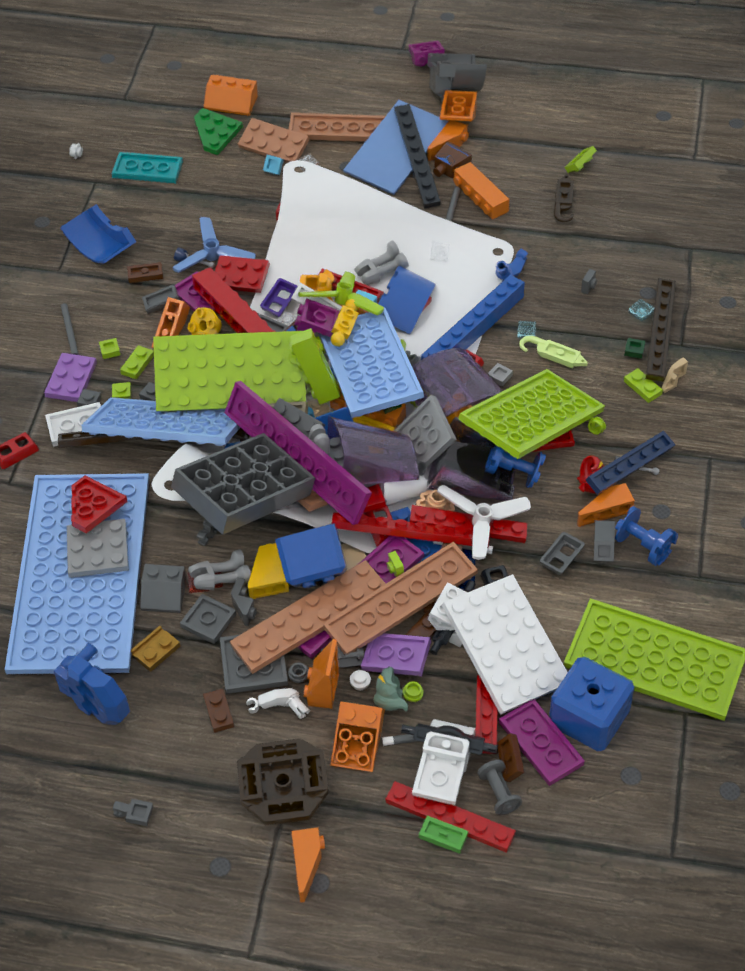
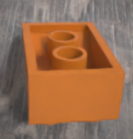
[440,90,477,121]
[304,639,339,709]

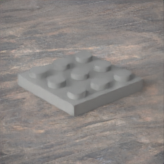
[394,395,456,468]
[67,519,129,578]

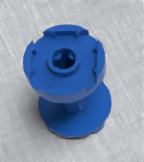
[485,446,546,488]
[615,506,678,566]

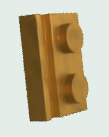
[131,626,181,672]

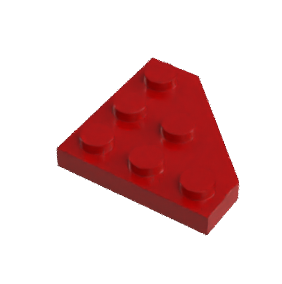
[71,475,128,534]

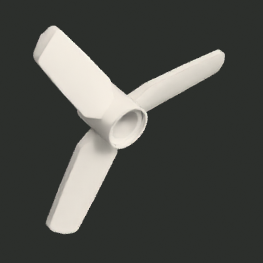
[437,485,531,560]

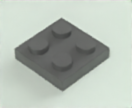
[180,594,236,644]

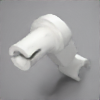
[246,688,310,719]

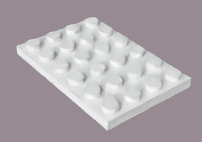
[442,574,568,714]

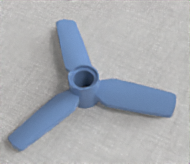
[173,217,256,273]

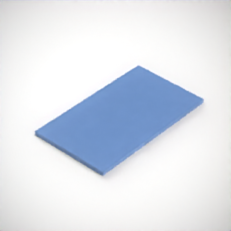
[343,100,448,195]

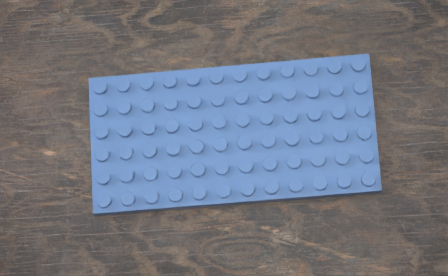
[5,473,150,674]

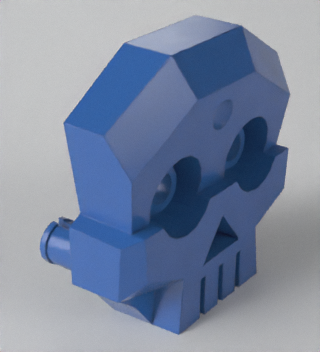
[54,643,130,725]

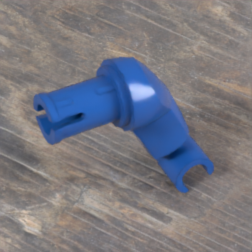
[495,248,528,280]

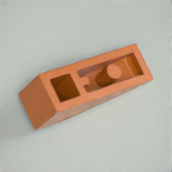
[428,120,469,161]
[152,297,190,348]
[577,483,635,527]
[292,827,325,902]

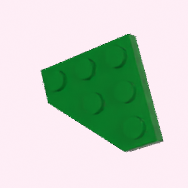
[194,108,243,156]

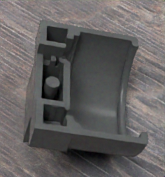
[427,53,487,96]

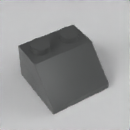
[140,564,187,613]

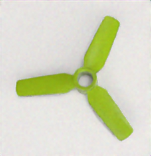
[298,271,384,315]

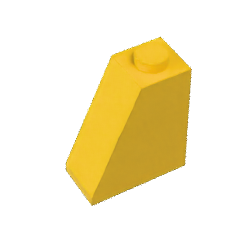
[248,543,289,599]

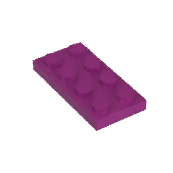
[499,699,585,786]

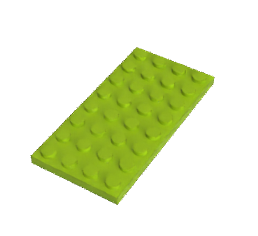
[153,331,306,412]
[458,369,605,459]
[563,598,745,721]

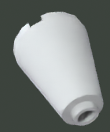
[377,468,429,505]

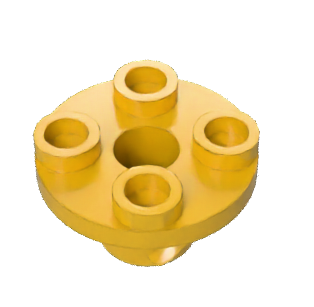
[188,308,222,335]

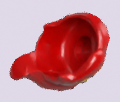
[577,455,604,494]

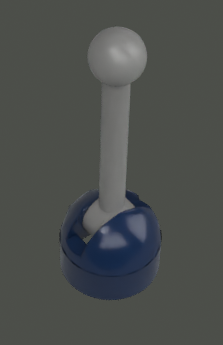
[174,247,215,269]

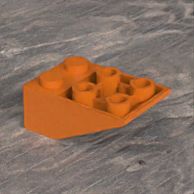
[330,701,385,772]

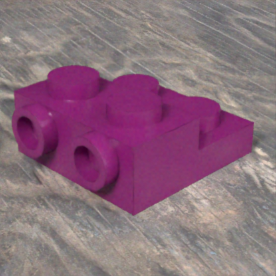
[408,41,445,67]
[294,298,340,337]

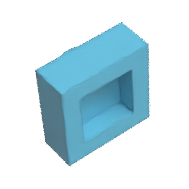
[263,154,284,175]

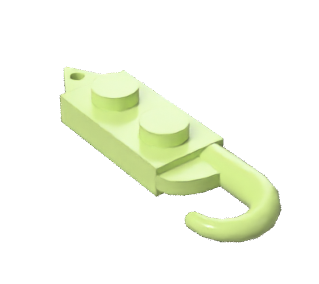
[519,335,588,368]

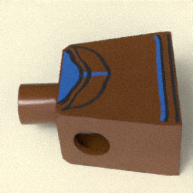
[433,141,472,178]

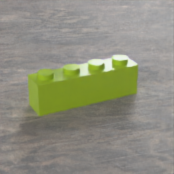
[289,328,340,405]

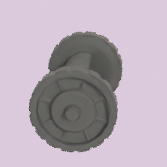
[477,760,522,815]

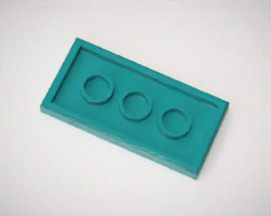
[112,152,183,183]

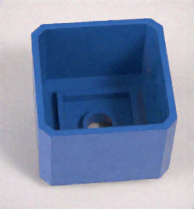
[275,524,348,588]
[549,657,634,751]

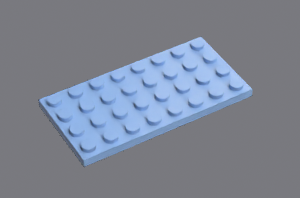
[318,308,424,418]
[81,397,240,446]

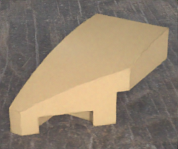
[662,357,688,393]

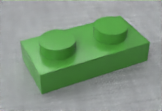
[419,816,468,854]

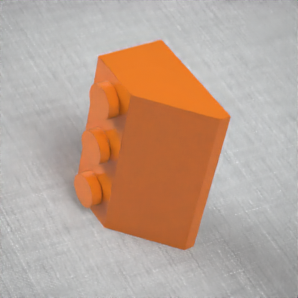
[204,74,258,116]

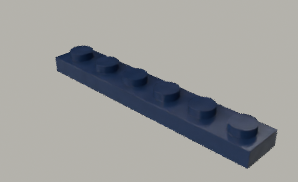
[586,431,675,495]

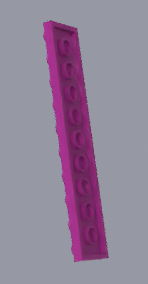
[224,381,372,525]

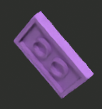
[44,353,97,402]
[361,633,431,676]

